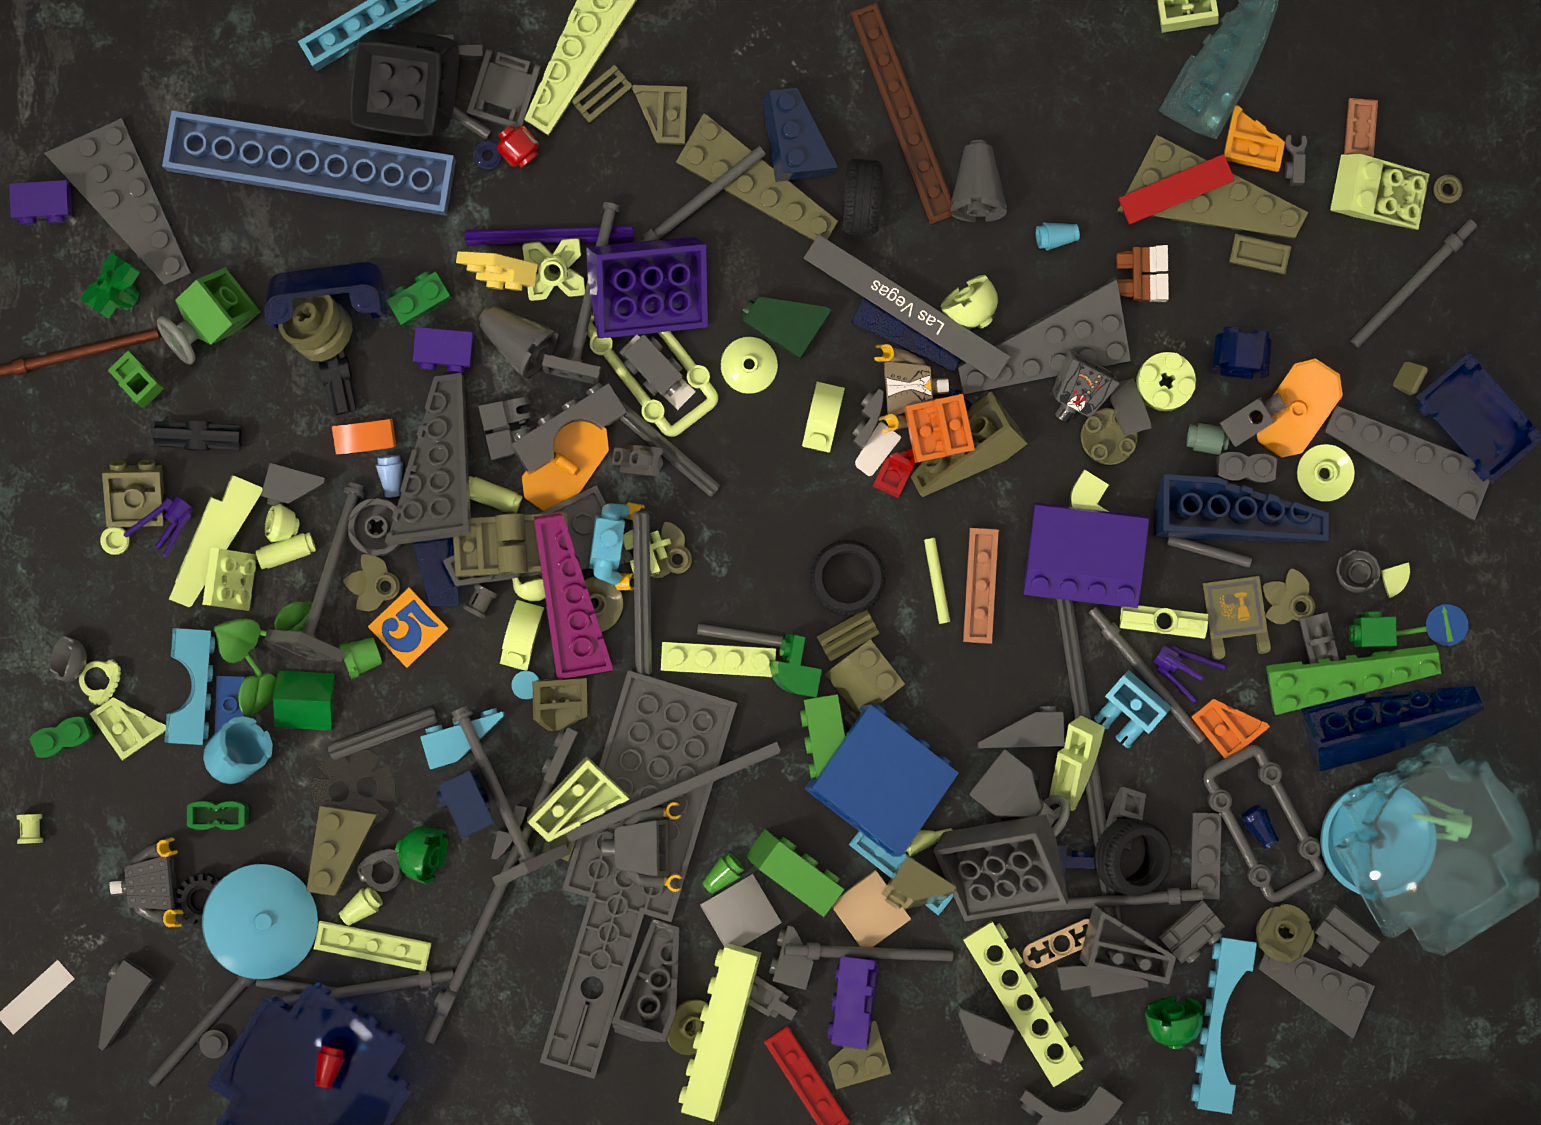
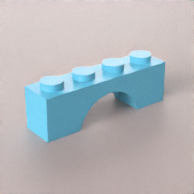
[165,628,215,745]

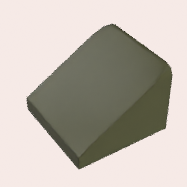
[1393,362,1428,395]

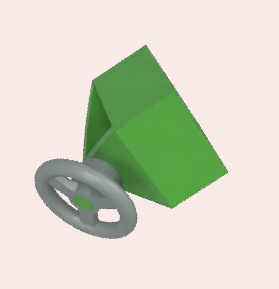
[157,268,260,364]

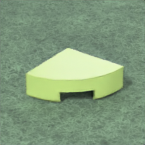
[1380,563,1410,598]

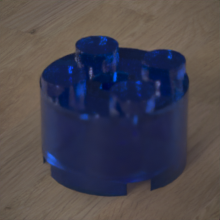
[1212,327,1272,379]

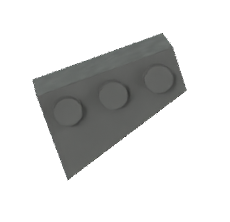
[1080,904,1176,984]

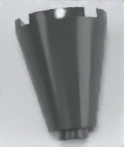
[950,140,1007,222]
[479,305,559,379]

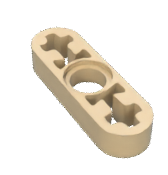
[1022,918,1090,968]

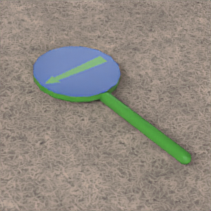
[1396,604,1468,646]

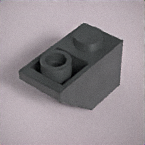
[769,924,813,990]

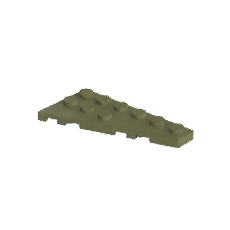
[1117,135,1308,239]

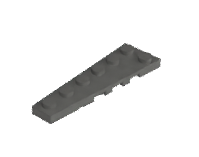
[1324,406,1495,520]

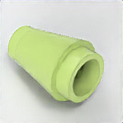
[339,886,383,926]

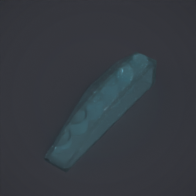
[1159,0,1279,139]

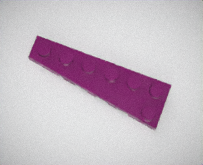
[533,512,613,680]

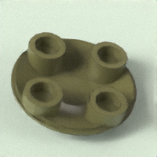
[1081,408,1138,465]

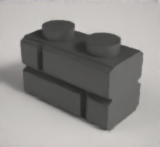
[1157,900,1225,964]
[1313,904,1381,968]

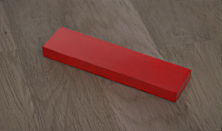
[1118,154,1235,225]
[764,1025,850,1125]

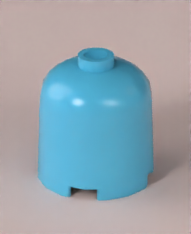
[203,716,273,784]

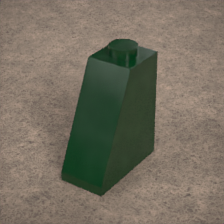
[742,297,831,360]

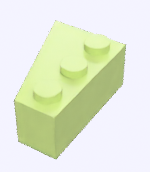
[527,756,629,842]

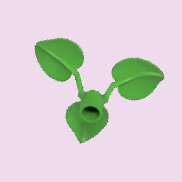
[214,601,312,717]

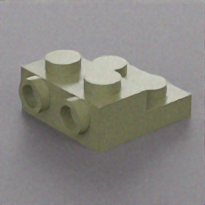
[102,460,165,527]

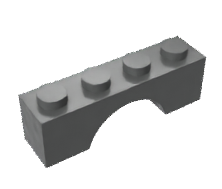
[511,383,627,475]

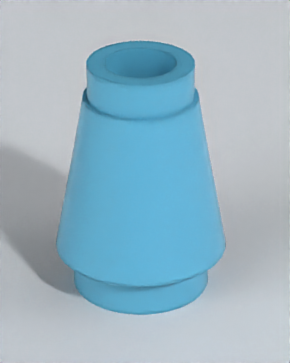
[1036,222,1080,251]

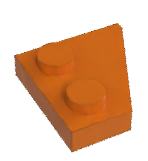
[1191,699,1270,759]

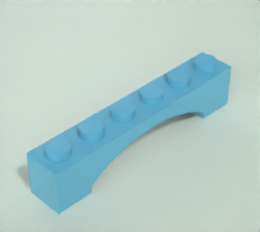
[1191,937,1257,1114]

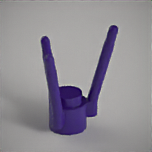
[124,496,193,558]
[1154,644,1226,704]

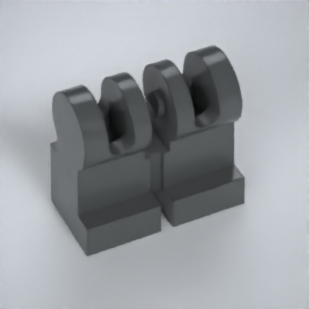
[478,396,537,462]

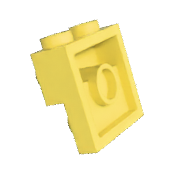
[456,252,538,291]

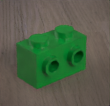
[386,271,452,328]
[1349,612,1397,647]

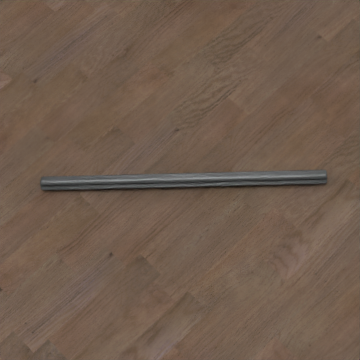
[1057,599,1122,921]

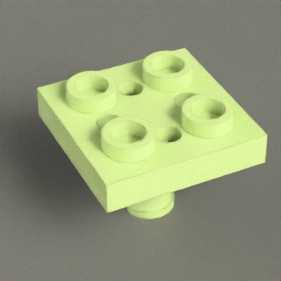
[203,548,257,611]

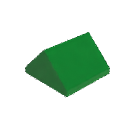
[273,670,336,730]

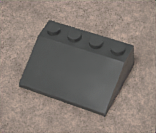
[933,814,1069,921]

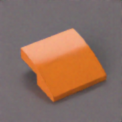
[904,394,975,463]

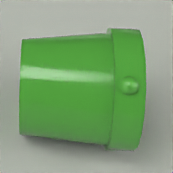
[339,637,382,679]

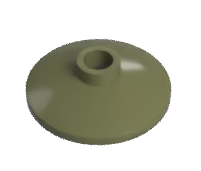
[584,576,623,632]
[667,999,709,1055]

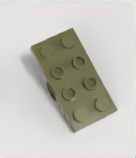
[453,513,568,577]

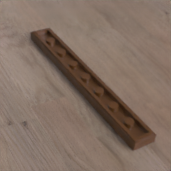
[850,2,953,225]

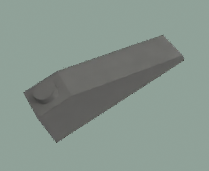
[612,919,680,1042]

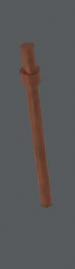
[0,328,160,377]

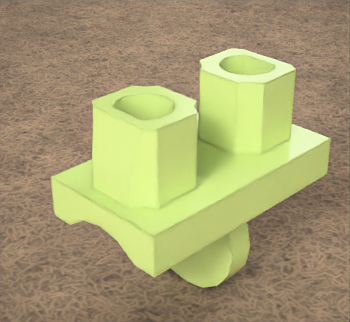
[622,530,672,576]

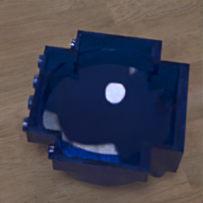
[207,982,413,1125]

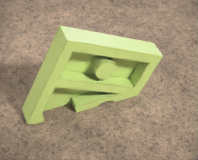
[90,697,166,761]

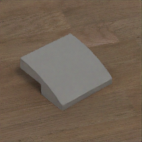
[700,874,781,947]

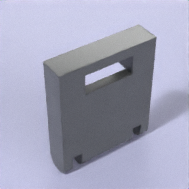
[467,49,542,129]

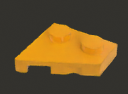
[1224,105,1285,172]

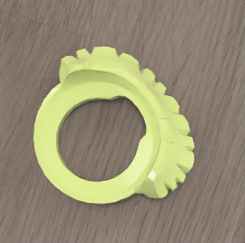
[79,659,121,705]

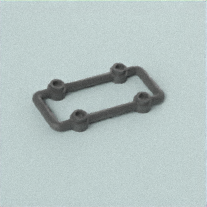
[1203,745,1326,903]

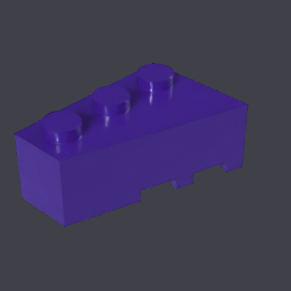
[828,956,880,1050]

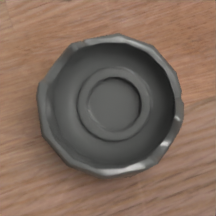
[1336,550,1381,593]
[49,636,87,682]

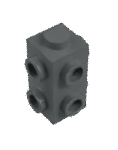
[623,334,683,397]

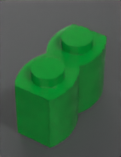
[29,717,96,758]
[187,801,249,830]

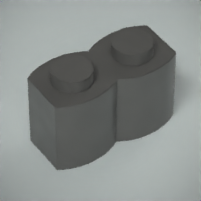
[1215,452,1277,484]

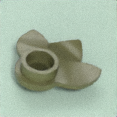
[650,522,692,578]
[343,554,400,611]
[1263,569,1315,624]

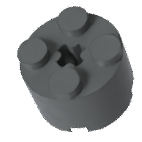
[348,498,402,557]

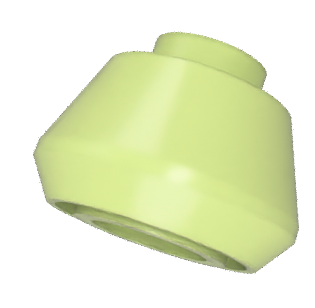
[265,504,299,542]

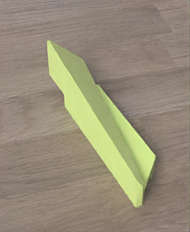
[169,475,262,607]

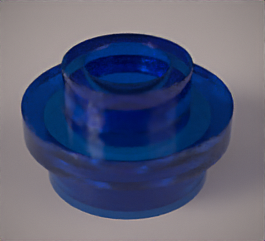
[473,141,502,169]

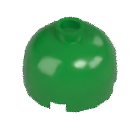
[395,826,448,884]
[1145,997,1203,1049]

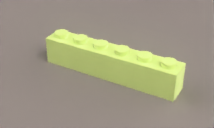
[679,943,761,1122]

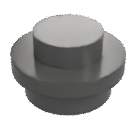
[199,1029,229,1058]

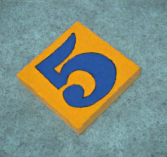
[368,587,449,668]

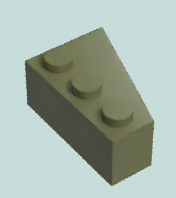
[307,805,379,896]

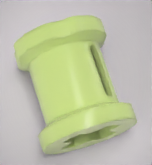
[17,814,43,844]

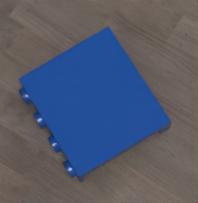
[804,704,958,857]

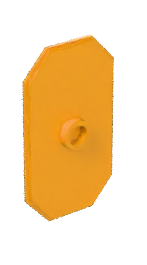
[1255,358,1343,458]
[522,421,609,511]

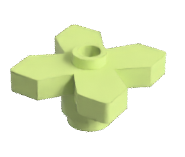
[522,237,586,301]

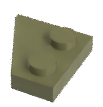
[828,1020,891,1089]

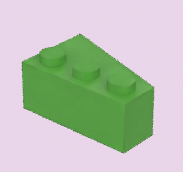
[800,694,845,779]
[745,829,844,917]

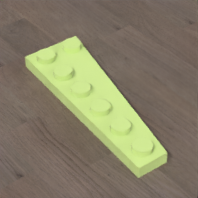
[524,0,637,136]

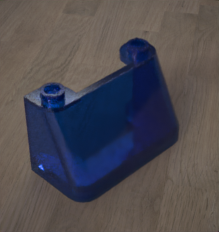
[265,262,387,332]
[1415,350,1541,483]

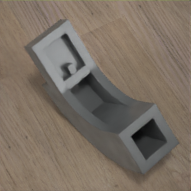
[1018,1083,1123,1125]

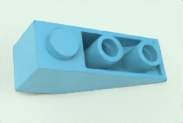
[420,708,506,770]

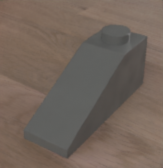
[977,706,1064,748]
[98,958,156,1051]

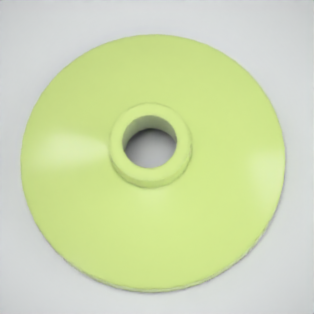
[721,337,778,394]
[1297,444,1354,501]

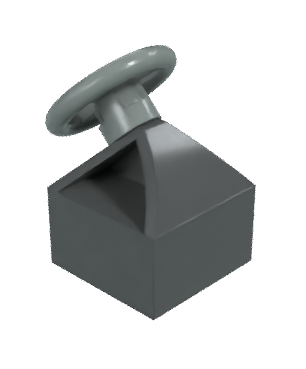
[969,749,1070,837]

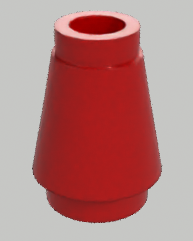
[315,1045,345,1089]

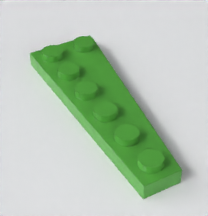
[1266,645,1441,715]

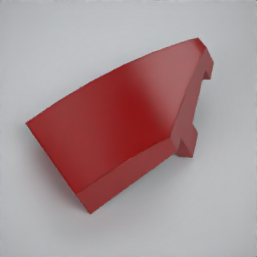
[873,449,915,498]

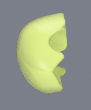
[513,575,545,601]

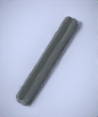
[328,708,437,760]

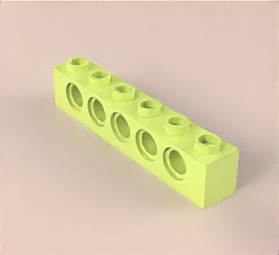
[962,921,1084,1087]

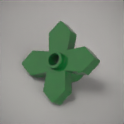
[80,253,140,319]

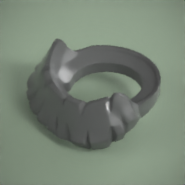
[357,848,402,892]

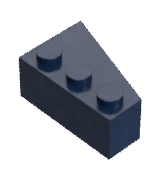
[436,769,494,838]

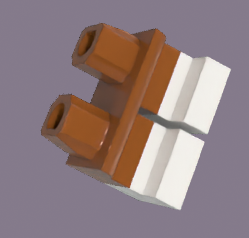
[1116,245,1168,302]

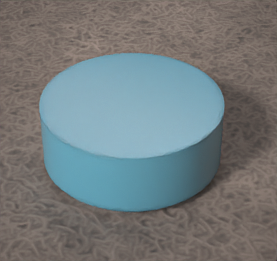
[512,671,540,699]

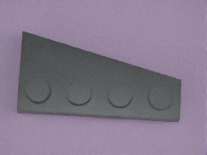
[1257,952,1375,1039]

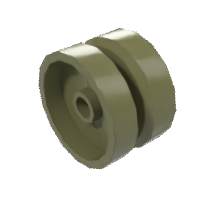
[278,288,353,361]

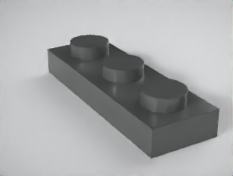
[1190,812,1222,899]

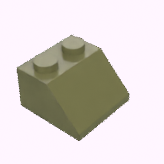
[825,639,905,717]
[881,856,956,909]

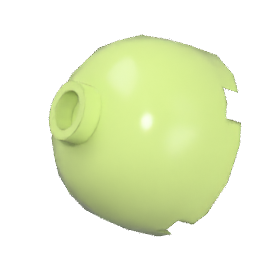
[941,275,998,329]

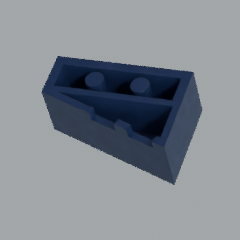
[762,88,838,182]

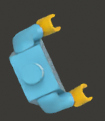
[588,502,645,590]

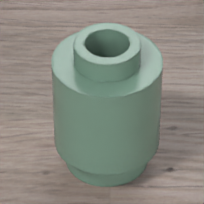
[1186,423,1229,455]

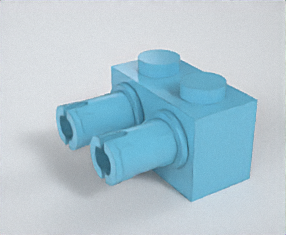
[1094,670,1172,748]

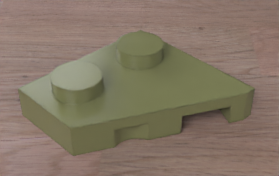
[633,85,688,145]

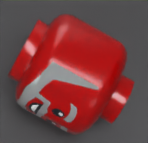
[497,125,539,168]

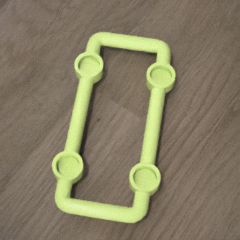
[587,310,718,437]

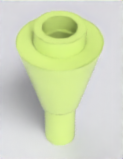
[905,828,952,857]

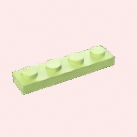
[661,642,776,677]

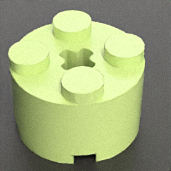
[1136,352,1196,412]

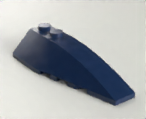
[1154,474,1329,542]

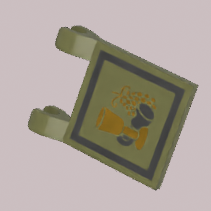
[1202,576,1271,660]

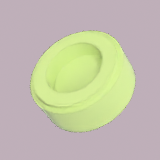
[100,527,130,555]

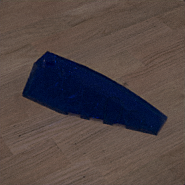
[1301,686,1484,771]

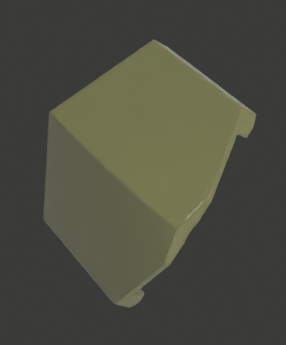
[532,678,587,731]

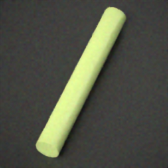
[924,538,950,624]

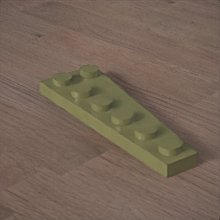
[676,113,838,241]

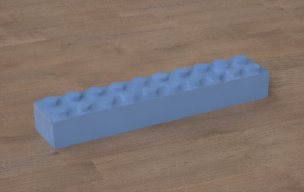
[162,110,456,216]

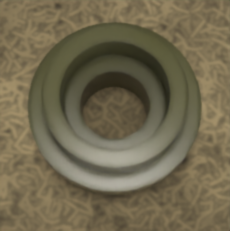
[1433,175,1462,204]

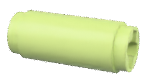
[469,476,523,514]
[256,532,316,569]

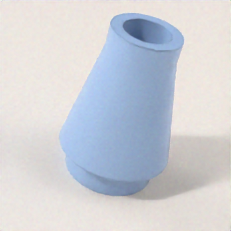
[375,455,404,497]

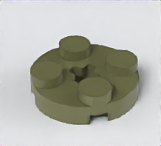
[1256,904,1314,963]

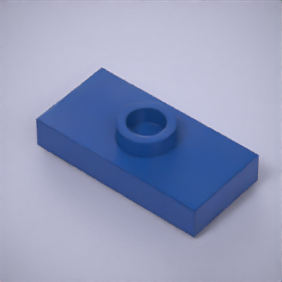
[215,676,246,733]

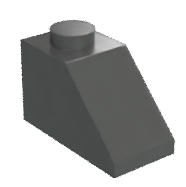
[261,463,328,506]

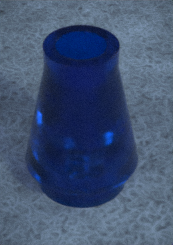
[1241,805,1279,849]

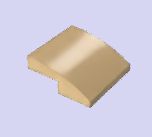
[832,870,911,947]

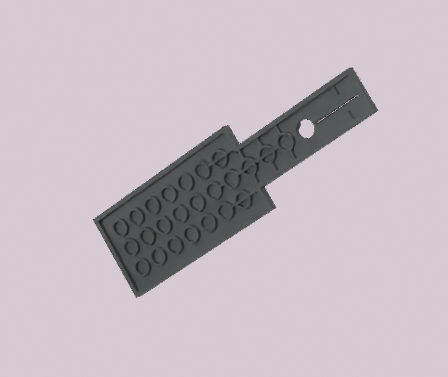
[540,670,737,1079]

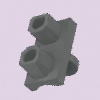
[612,444,663,477]
[1299,612,1339,664]

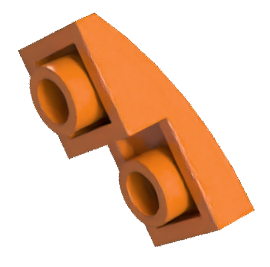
[332,418,396,454]

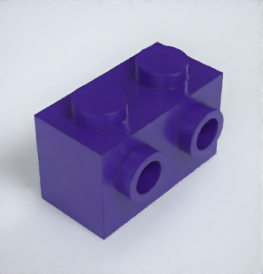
[9,180,73,225]
[413,327,475,373]

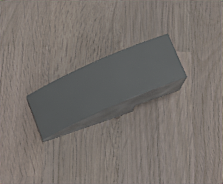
[1056,964,1149,997]

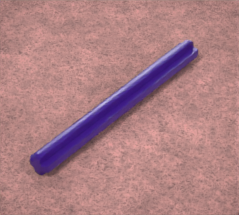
[465,226,634,246]

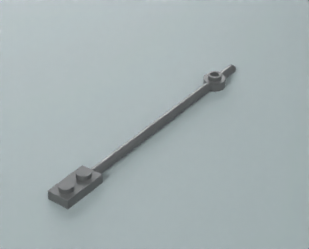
[424,727,579,1044]

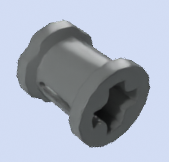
[463,584,498,620]

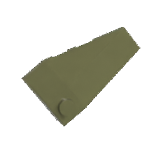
[911,391,1028,497]

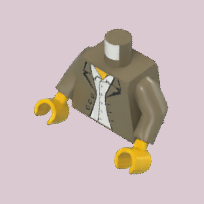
[875,344,949,433]

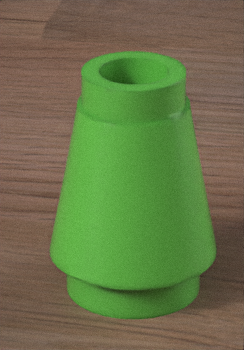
[702,853,745,894]

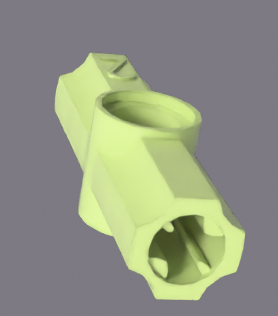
[1119,605,1208,639]

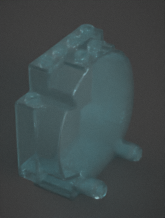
[1335,743,1540,956]

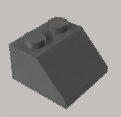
[956,1004,1014,1065]

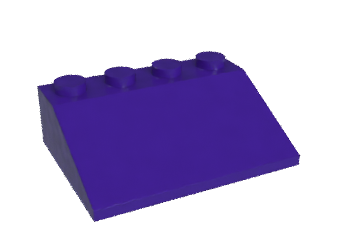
[587,237,708,339]
[1024,503,1149,608]

